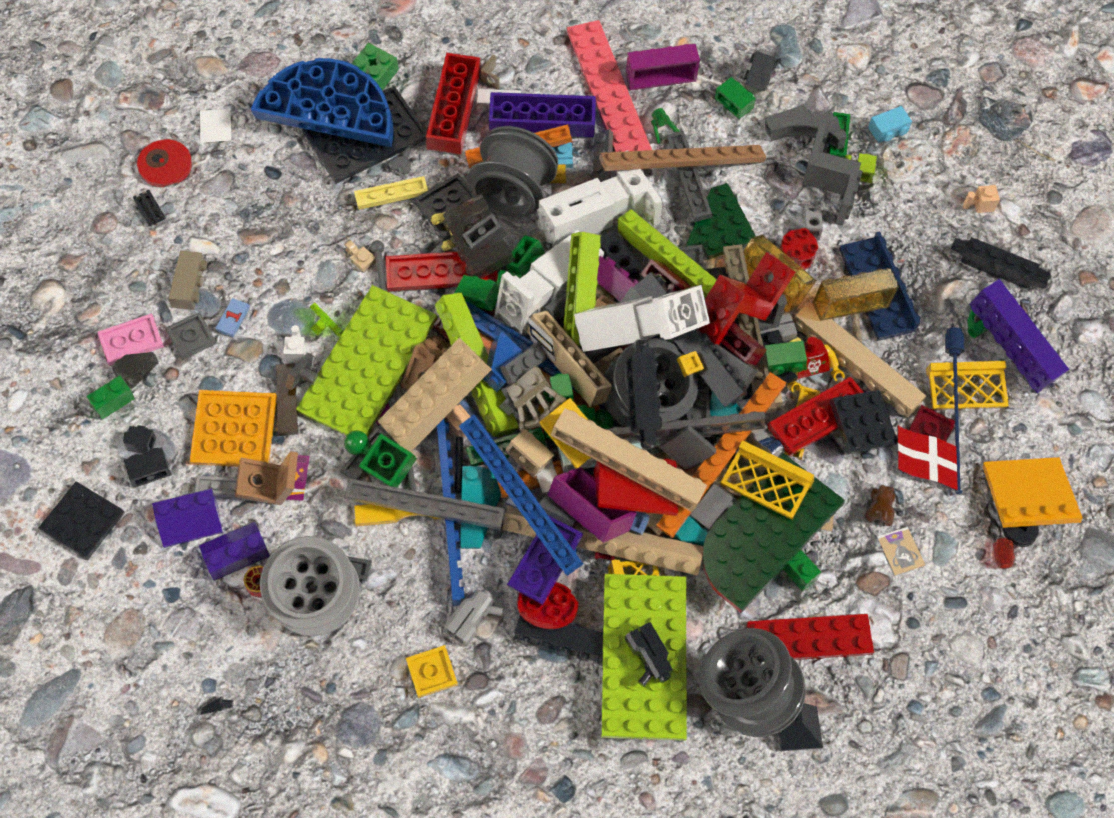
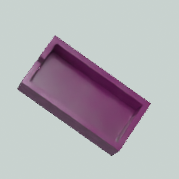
[626,44,700,90]
[547,467,637,543]

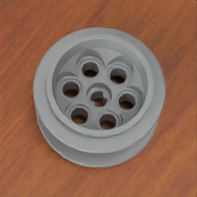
[260,536,360,636]

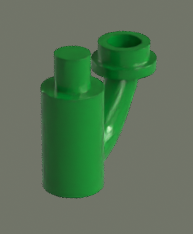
[967,306,988,339]

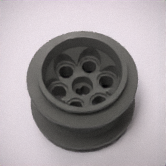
[467,126,558,217]
[603,338,698,427]
[699,628,806,737]

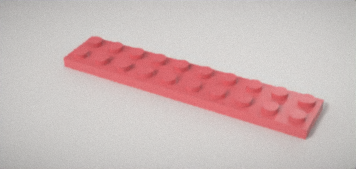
[567,20,652,152]

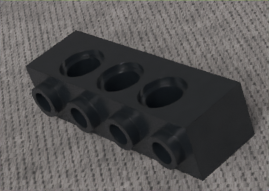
[600,229,644,282]

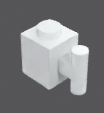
[283,325,307,364]

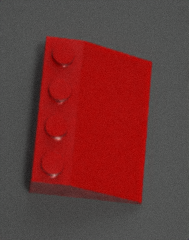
[594,459,678,516]

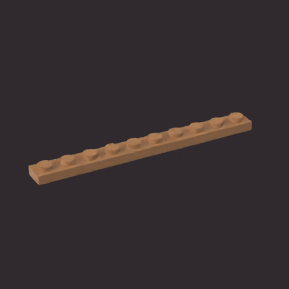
[599,145,766,171]

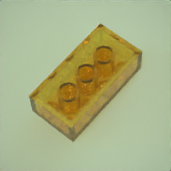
[743,234,817,312]
[812,268,899,321]

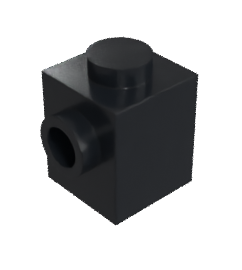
[123,425,156,454]

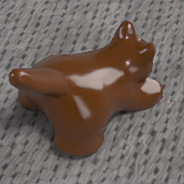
[865,485,895,526]

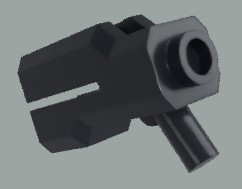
[625,622,673,687]

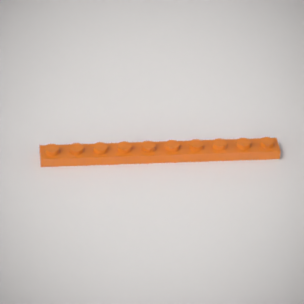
[656,372,786,538]

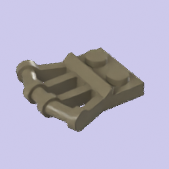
[506,366,566,432]

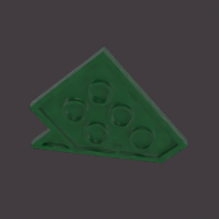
[685,183,758,260]

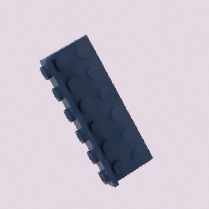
[839,231,920,341]

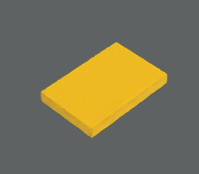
[539,398,591,469]

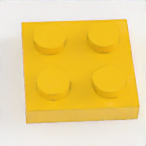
[406,645,458,698]

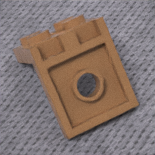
[401,336,451,389]
[235,451,298,505]

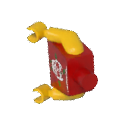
[787,337,845,392]

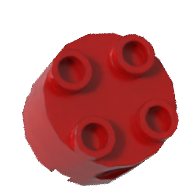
[779,228,818,272]

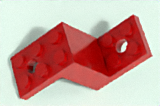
[698,252,796,345]

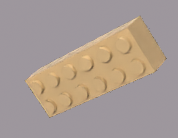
[378,338,492,452]

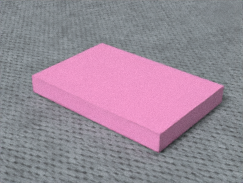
[97,313,164,366]

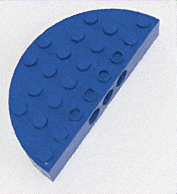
[251,58,393,147]

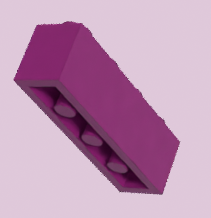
[597,256,639,302]

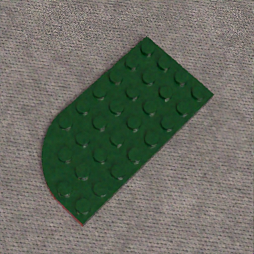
[703,453,845,613]

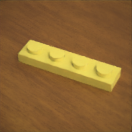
[354,176,428,210]

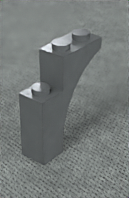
[765,104,847,149]

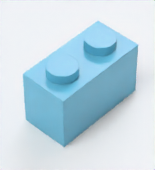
[868,106,912,143]

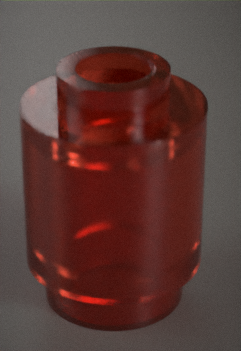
[993,538,1016,569]

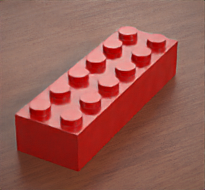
[426,52,481,155]

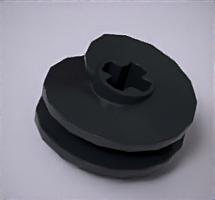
[1002,526,1039,548]

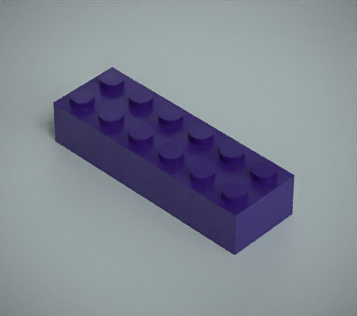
[489,92,596,137]
[969,279,1070,393]

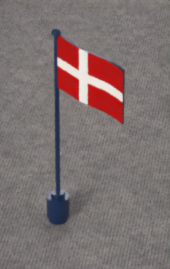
[897,327,965,495]

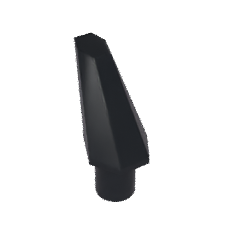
[201,696,234,715]

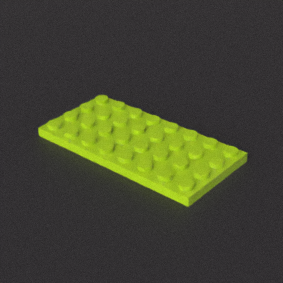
[296,285,438,437]
[601,574,687,741]

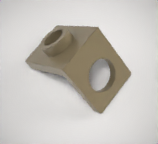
[481,55,500,89]

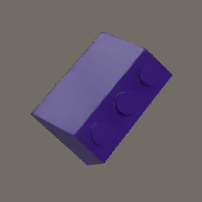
[152,488,223,548]
[199,522,270,581]

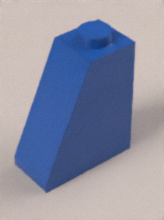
[483,332,523,392]

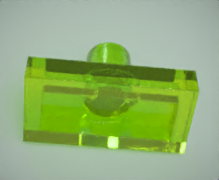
[310,302,343,337]

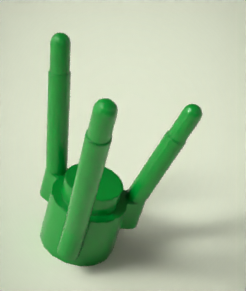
[651,108,680,144]

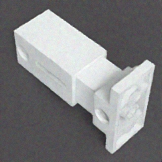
[537,150,662,247]
[494,230,604,337]
[574,285,710,352]

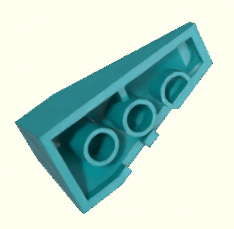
[460,466,501,549]

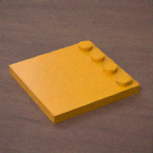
[190,390,277,467]
[982,457,1083,528]

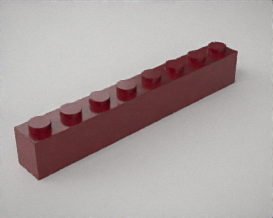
[641,259,767,365]

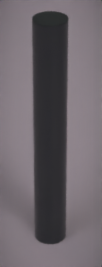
[455,437,464,493]

